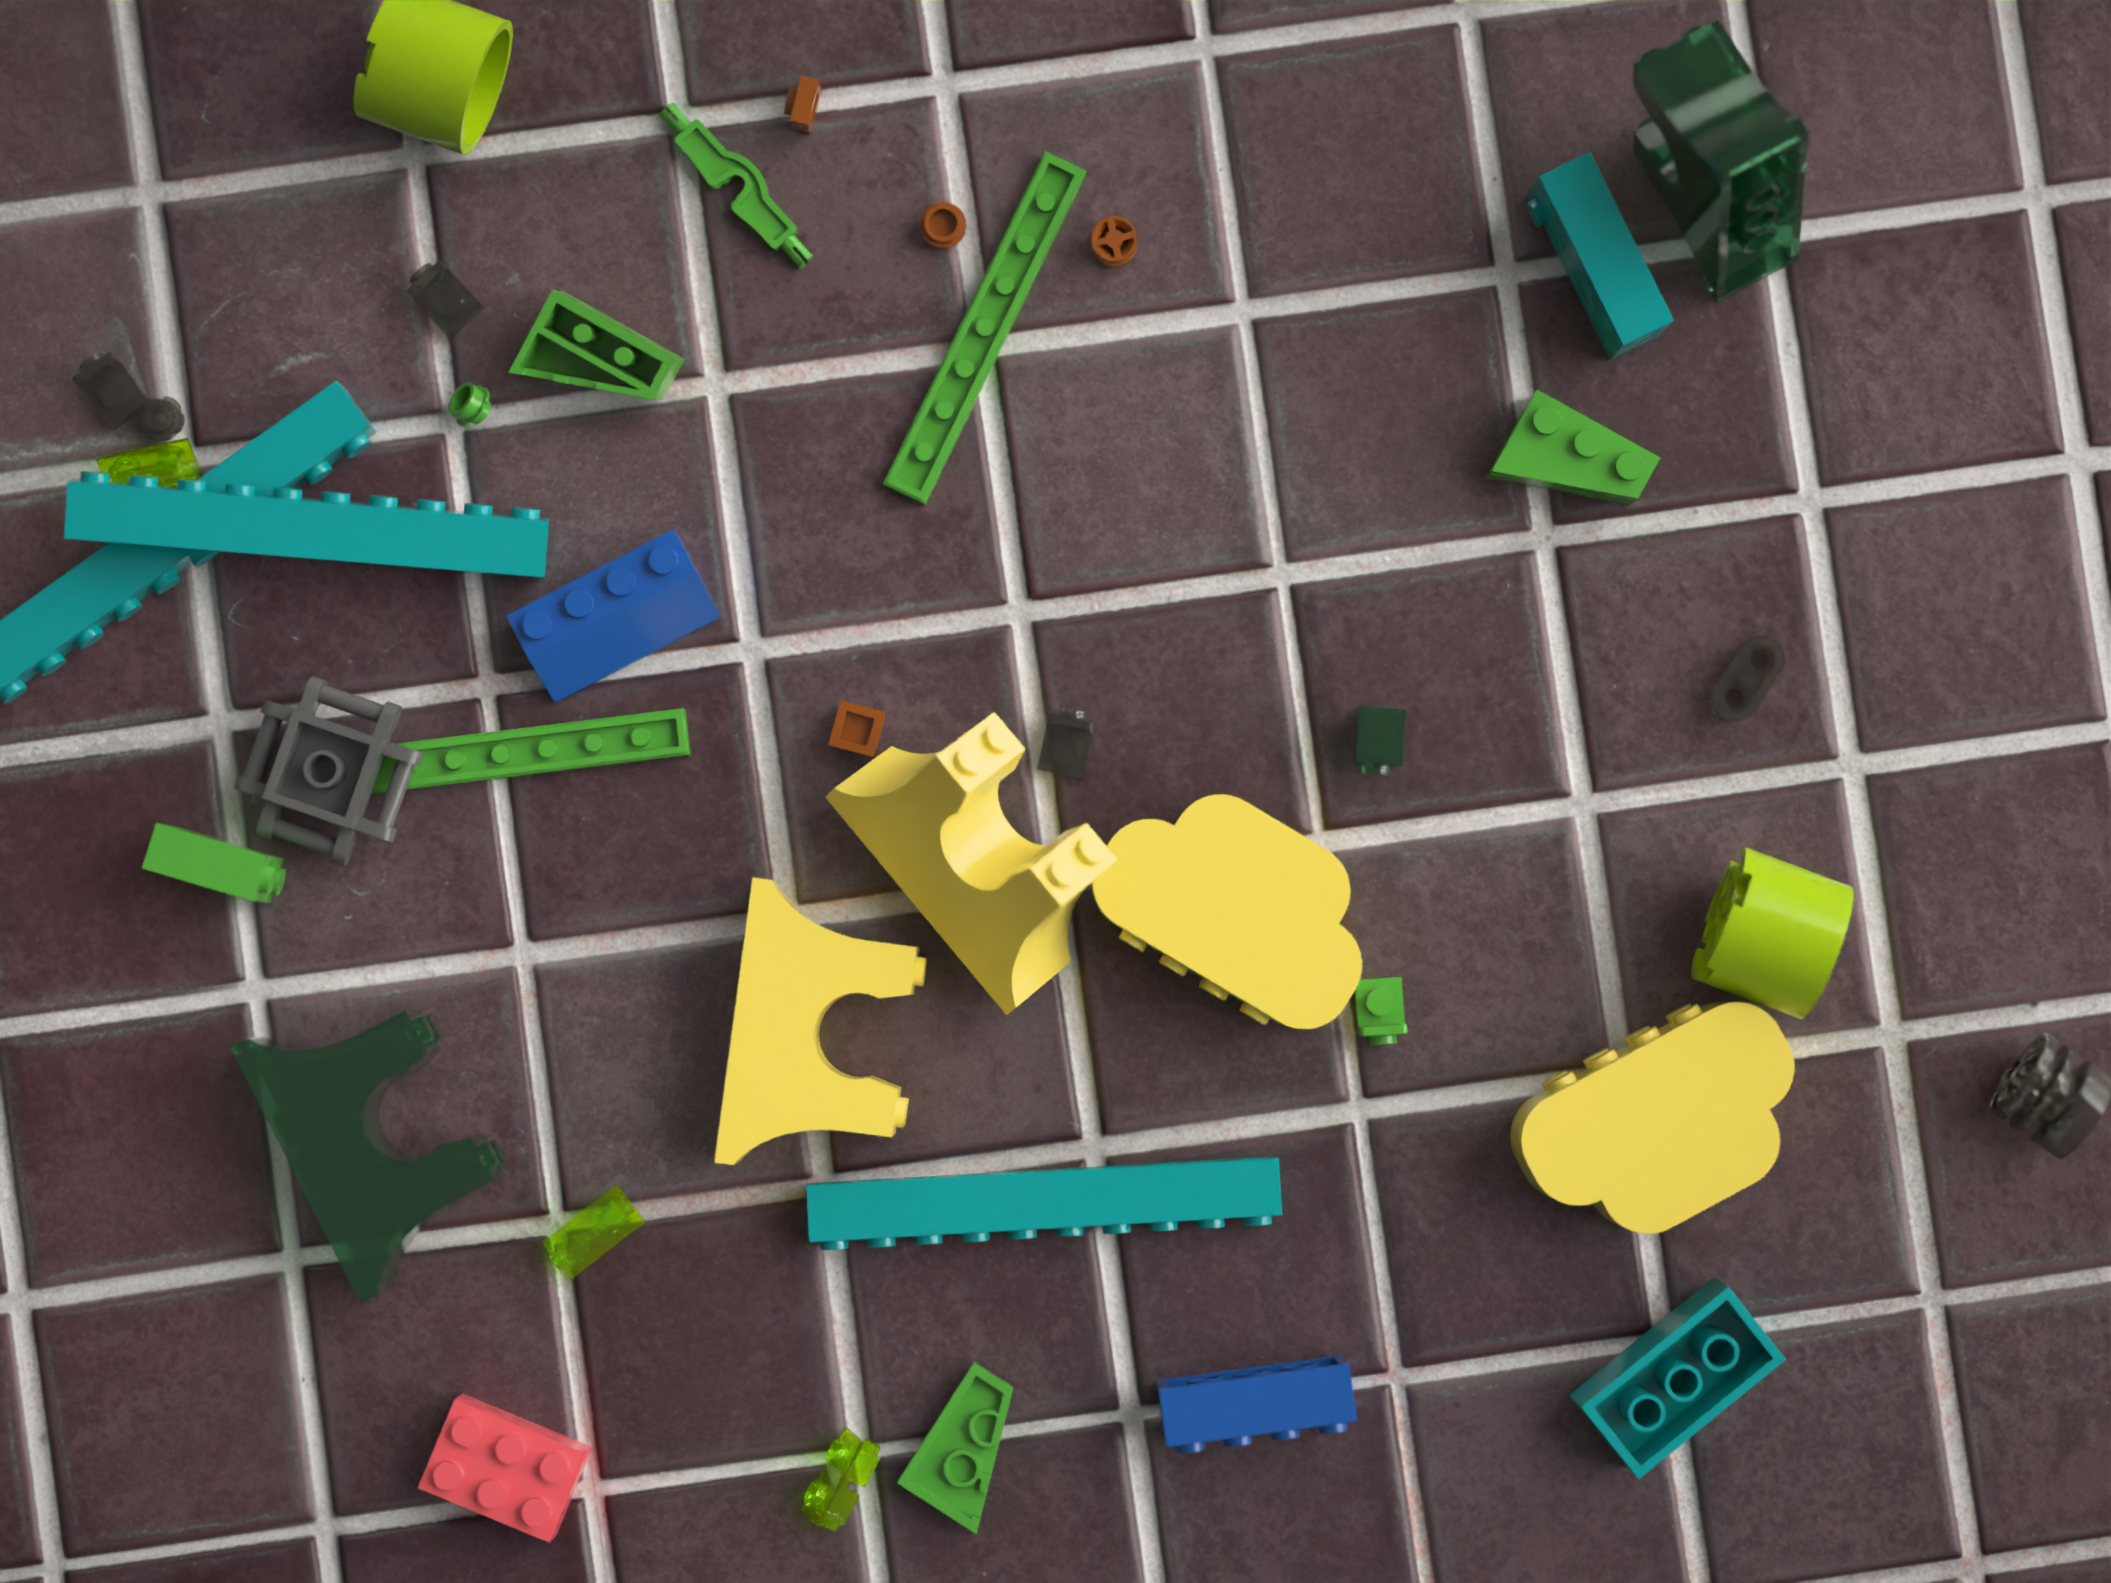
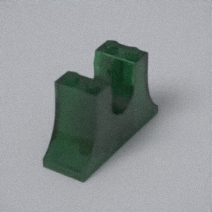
[1633,20,1809,303]
[230,1010,507,1303]

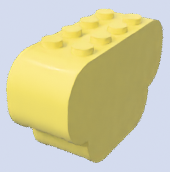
[1092,794,1362,1029]
[1510,1002,1794,1234]

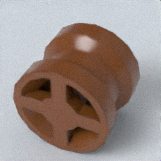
[1091,216,1137,268]

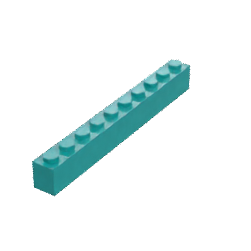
[0,380,377,704]
[64,471,549,578]
[806,1156,1282,1250]

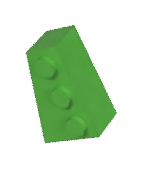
[508,290,685,400]

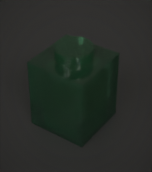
[1352,706,1407,776]

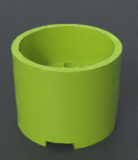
[354,0,513,155]
[1692,846,1854,1019]

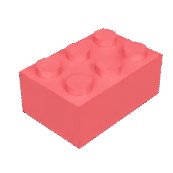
[418,1394,593,1543]

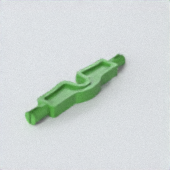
[659,102,814,269]

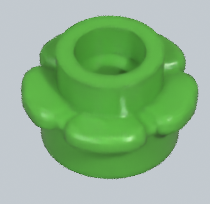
[448,382,491,427]

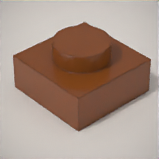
[784,75,822,134]
[828,700,886,758]

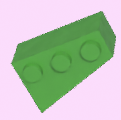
[1486,390,1660,505]

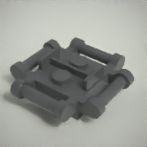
[234,676,424,866]

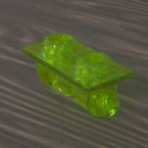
[96,437,202,487]
[542,1185,646,1279]
[801,1427,881,1532]

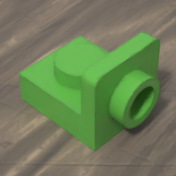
[1354,977,1408,1045]

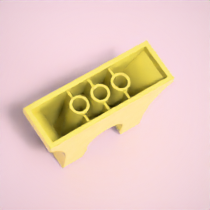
[825,712,1117,1015]
[714,878,927,1165]

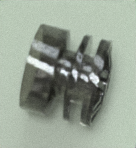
[1990,1033,2111,1159]

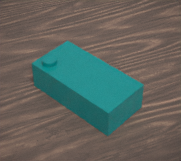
[1526,152,1674,360]
[1569,1277,1786,1479]

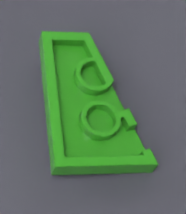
[897,1361,1013,1534]

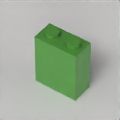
[142,823,286,903]

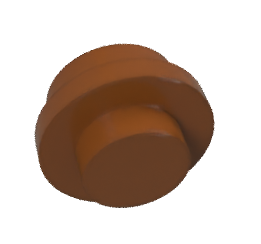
[920,202,967,249]

